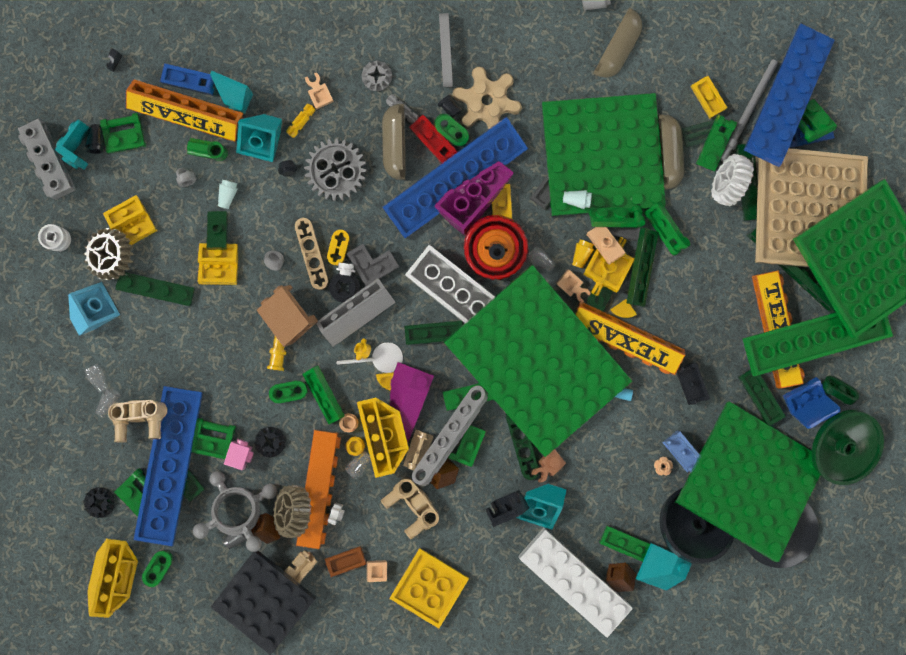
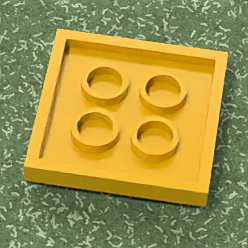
[389,548,469,628]

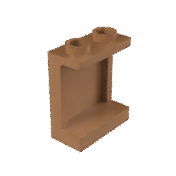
[257,285,318,347]

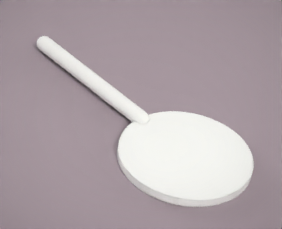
[336,343,403,373]

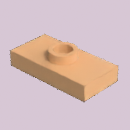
[587,227,626,265]

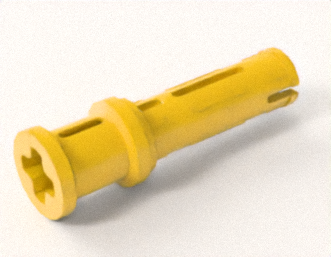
[267,335,287,371]

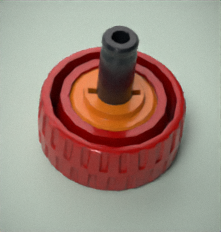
[464,215,528,280]

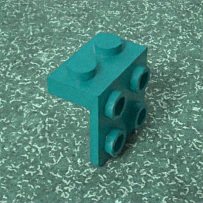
[55,119,90,170]

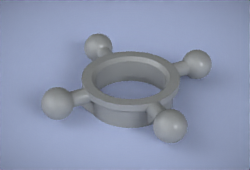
[193,471,277,552]

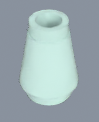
[218,179,238,209]
[563,190,592,210]

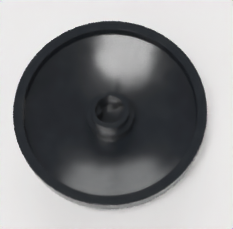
[659,488,734,564]
[743,503,819,568]

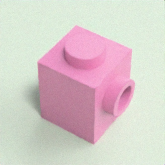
[224,439,254,470]

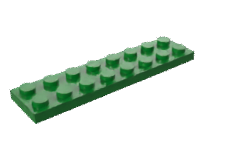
[742,313,893,376]

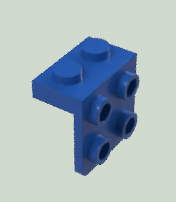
[783,377,841,429]

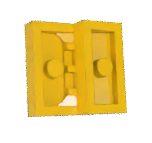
[103,195,157,245]
[197,243,238,285]

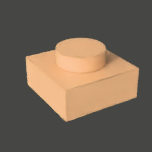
[367,560,387,582]

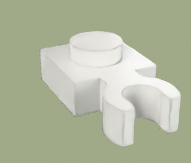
[328,502,345,525]

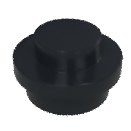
[278,160,297,177]

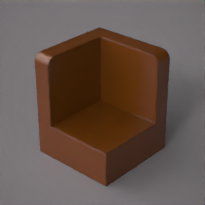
[430,458,459,490]
[251,513,280,544]
[606,562,636,592]

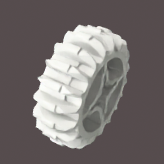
[711,154,754,206]

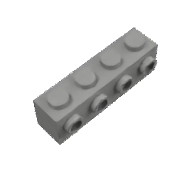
[18,119,76,200]
[316,278,395,347]

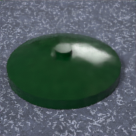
[812,410,884,485]

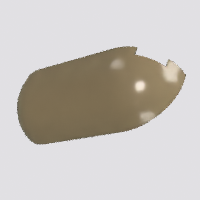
[593,7,642,78]
[382,104,406,180]
[658,114,685,190]

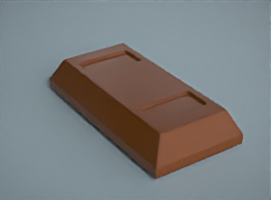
[324,546,367,577]

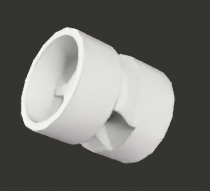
[38,224,71,252]

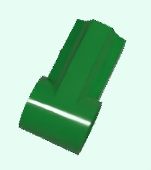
[187,138,228,161]

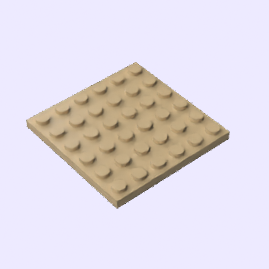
[755,148,868,267]

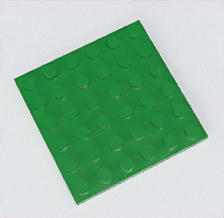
[541,93,666,216]
[793,179,906,338]
[676,401,820,562]

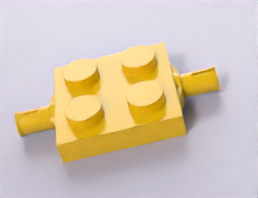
[583,237,634,296]

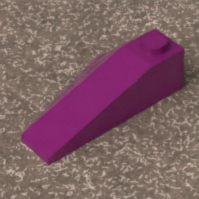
[434,161,514,236]
[390,362,434,443]

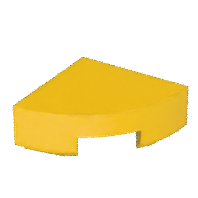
[610,299,637,318]
[376,372,394,391]

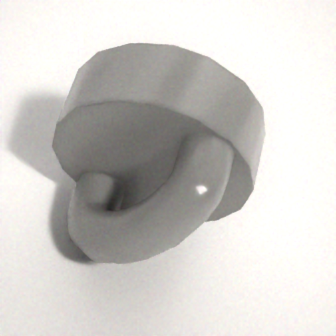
[176,168,197,187]
[264,251,284,271]

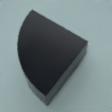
[106,48,122,72]

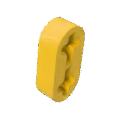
[327,230,350,266]

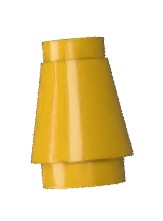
[572,239,594,269]

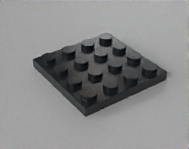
[211,550,317,655]

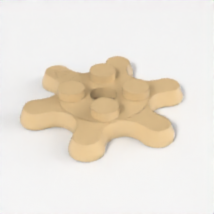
[452,67,522,129]

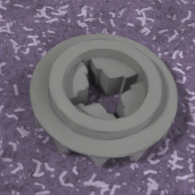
[361,60,392,91]

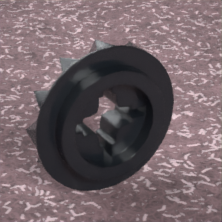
[329,273,360,302]
[254,427,285,458]
[83,487,115,518]

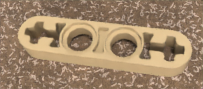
[295,218,329,290]

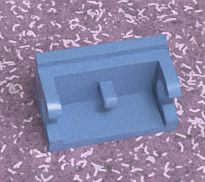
[662,431,699,472]

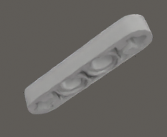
[439,13,453,87]

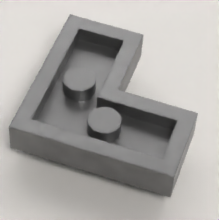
[347,244,399,286]

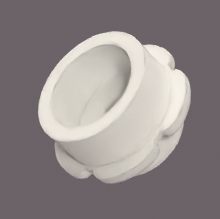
[336,263,355,276]

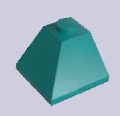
[210,71,253,115]
[236,114,282,162]
[516,484,566,530]
[636,543,692,590]

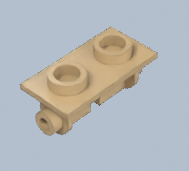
[403,430,433,470]
[285,550,317,583]

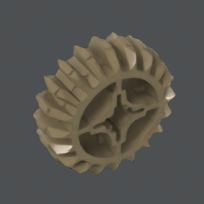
[83,228,134,280]
[273,485,312,538]

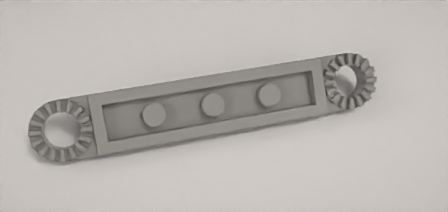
[412,386,488,486]

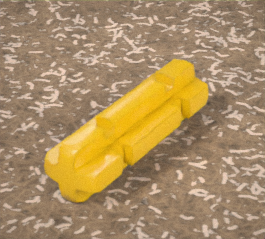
[286,104,315,138]

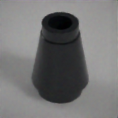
[85,124,105,154]

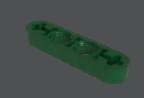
[506,414,539,480]

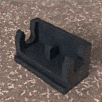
[676,363,710,405]
[486,490,530,527]

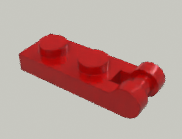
[409,115,457,164]

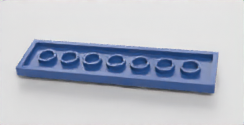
[744,23,835,167]
[382,117,528,238]
[134,386,203,546]

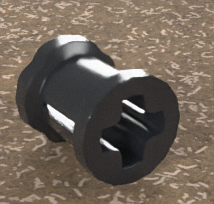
[437,94,462,118]

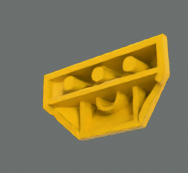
[357,397,409,478]
[88,539,138,618]

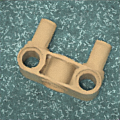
[108,400,167,443]
[381,477,439,539]

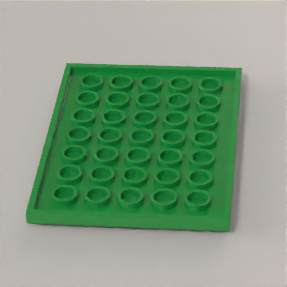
[444,265,632,457]

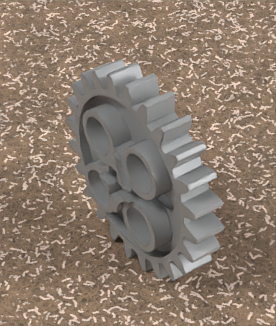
[304,138,367,201]

